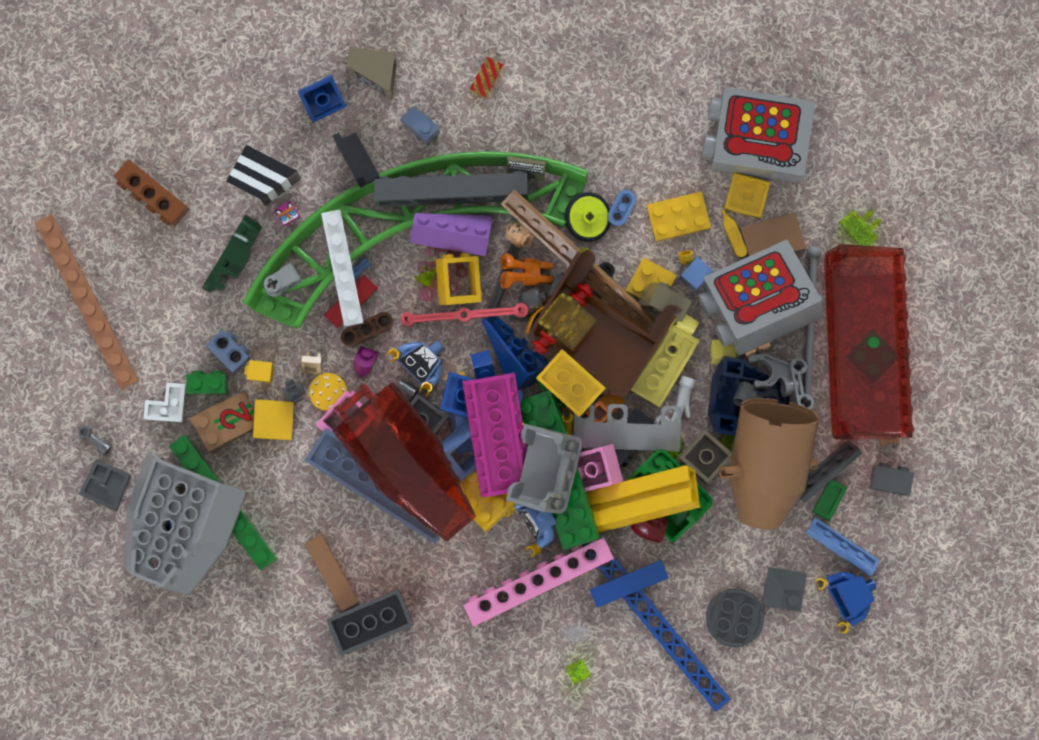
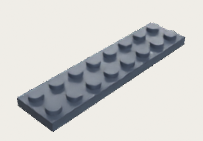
[305,428,456,544]

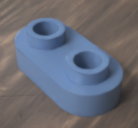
[607,190,636,226]

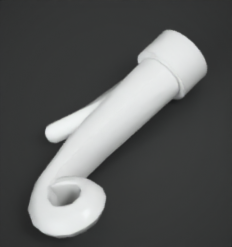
[654,375,696,424]

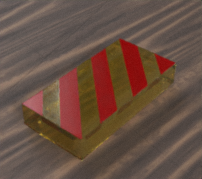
[469,57,503,99]

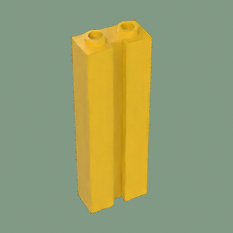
[586,465,700,533]

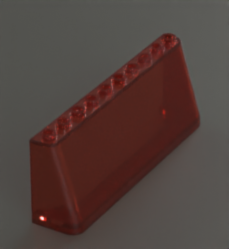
[824,244,914,440]

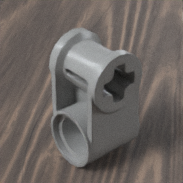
[264,264,302,297]

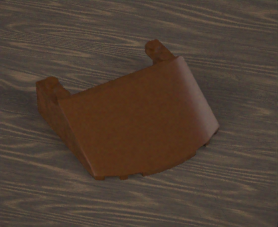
[529,247,683,396]

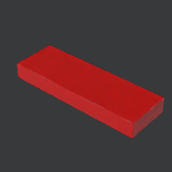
[324,274,378,329]

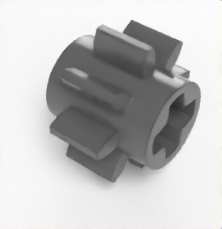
[282,379,305,403]

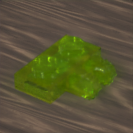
[838,209,882,251]

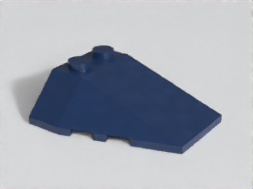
[708,356,790,436]

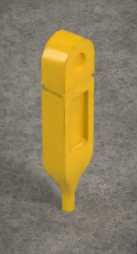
[721,209,747,258]

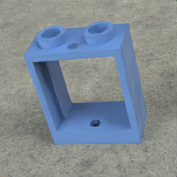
[434,420,476,481]

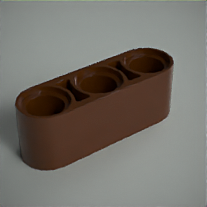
[340,312,394,348]

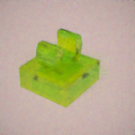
[414,265,437,290]

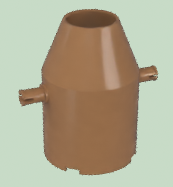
[719,398,819,530]

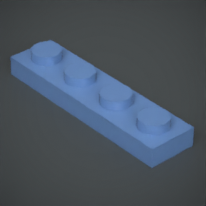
[806,518,880,576]

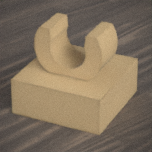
[301,352,322,375]

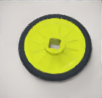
[565,192,611,242]

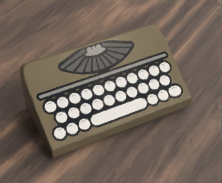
[507,156,547,181]

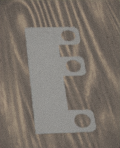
[573,404,682,452]

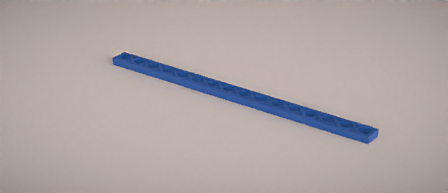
[581,543,731,712]

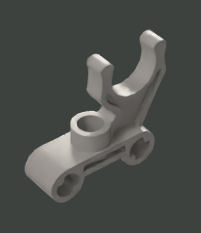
[747,353,814,409]

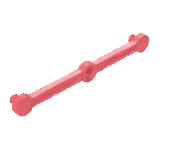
[401,303,529,327]

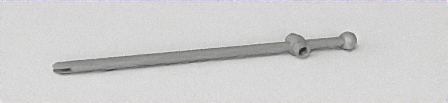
[804,247,822,396]

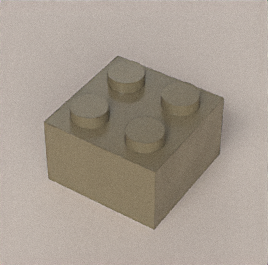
[638,282,692,322]
[678,429,732,485]

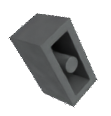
[869,463,914,496]

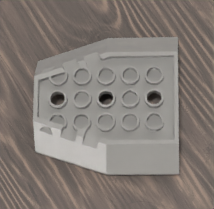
[124,452,247,595]

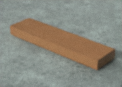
[305,534,359,612]

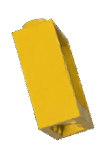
[436,253,482,305]

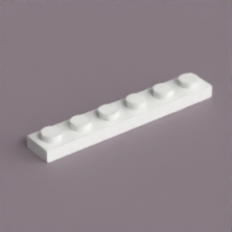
[321,210,363,327]

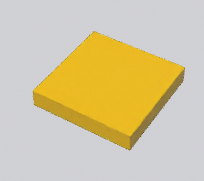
[724,172,771,219]
[252,399,294,441]

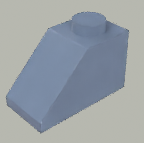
[400,107,440,146]

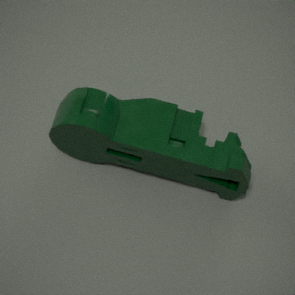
[202,215,262,293]

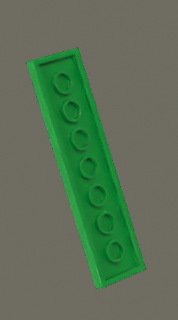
[520,390,600,550]

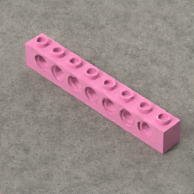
[463,537,614,627]

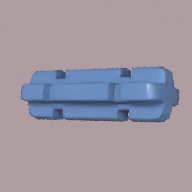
[352,258,370,279]

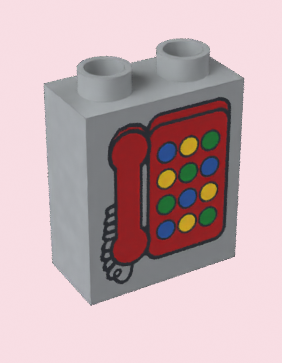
[702,87,816,184]
[698,240,822,356]

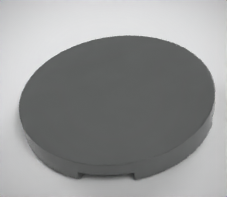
[706,589,764,647]

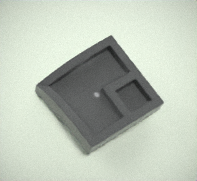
[79,459,132,512]
[762,567,806,612]

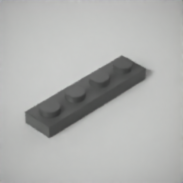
[800,439,862,503]

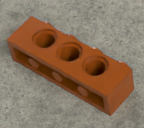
[114,159,189,226]

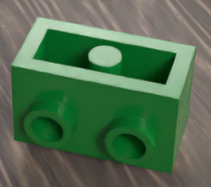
[186,371,228,396]

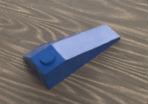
[482,316,549,390]

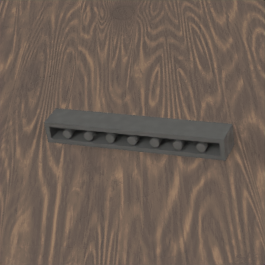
[374,171,529,207]

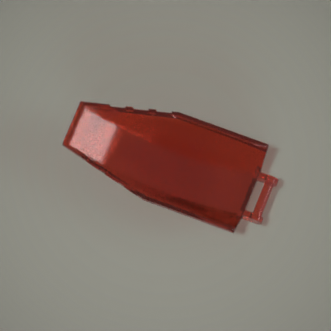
[332,382,476,542]

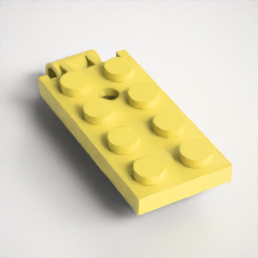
[631,314,700,408]

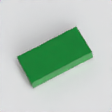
[812,479,848,521]

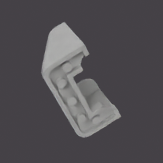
[506,424,582,514]

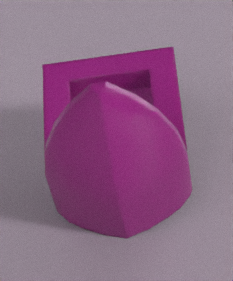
[353,346,378,378]

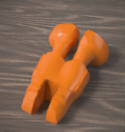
[500,253,554,289]

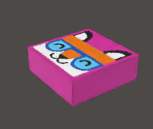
[274,201,300,227]

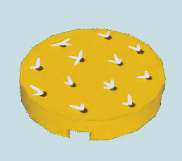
[309,373,347,411]

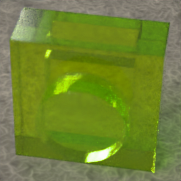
[565,658,591,685]

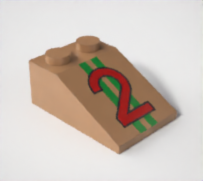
[190,392,254,453]

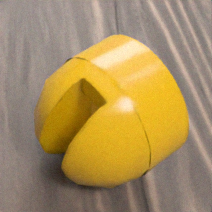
[678,250,694,266]

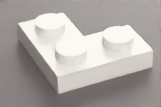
[143,383,186,423]

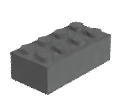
[326,589,415,656]

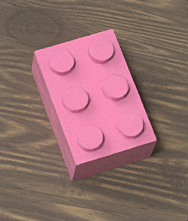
[577,444,623,492]

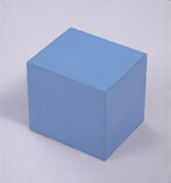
[679,257,713,292]

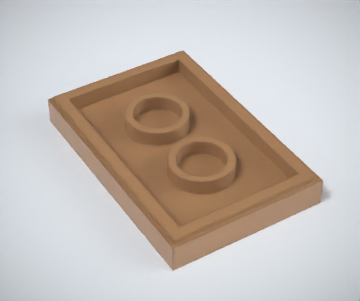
[740,212,806,257]

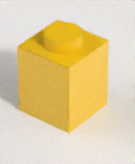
[244,360,274,383]

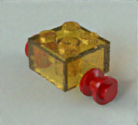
[531,283,597,355]

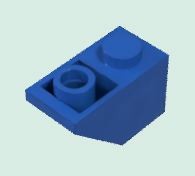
[471,350,495,379]

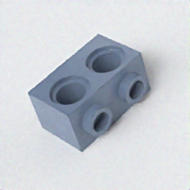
[206,330,251,374]

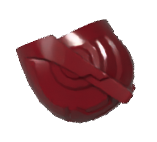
[630,516,667,543]

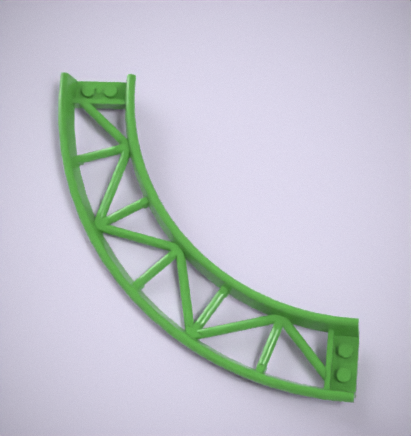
[242,151,589,329]

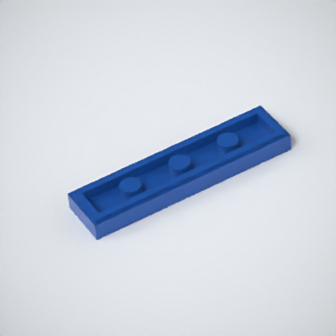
[589,560,669,608]

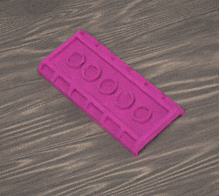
[462,372,527,497]

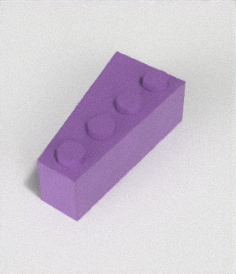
[410,213,493,256]

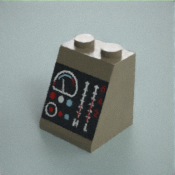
[344,47,397,99]

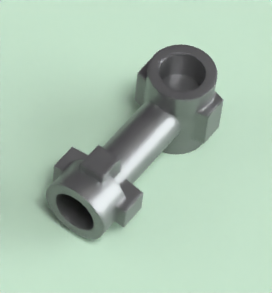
[78,426,112,455]

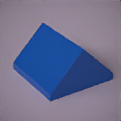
[297,75,347,123]

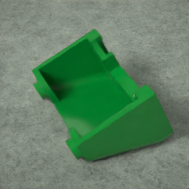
[625,449,712,543]

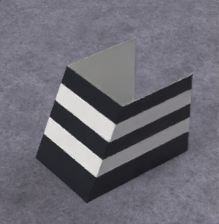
[226,145,301,206]

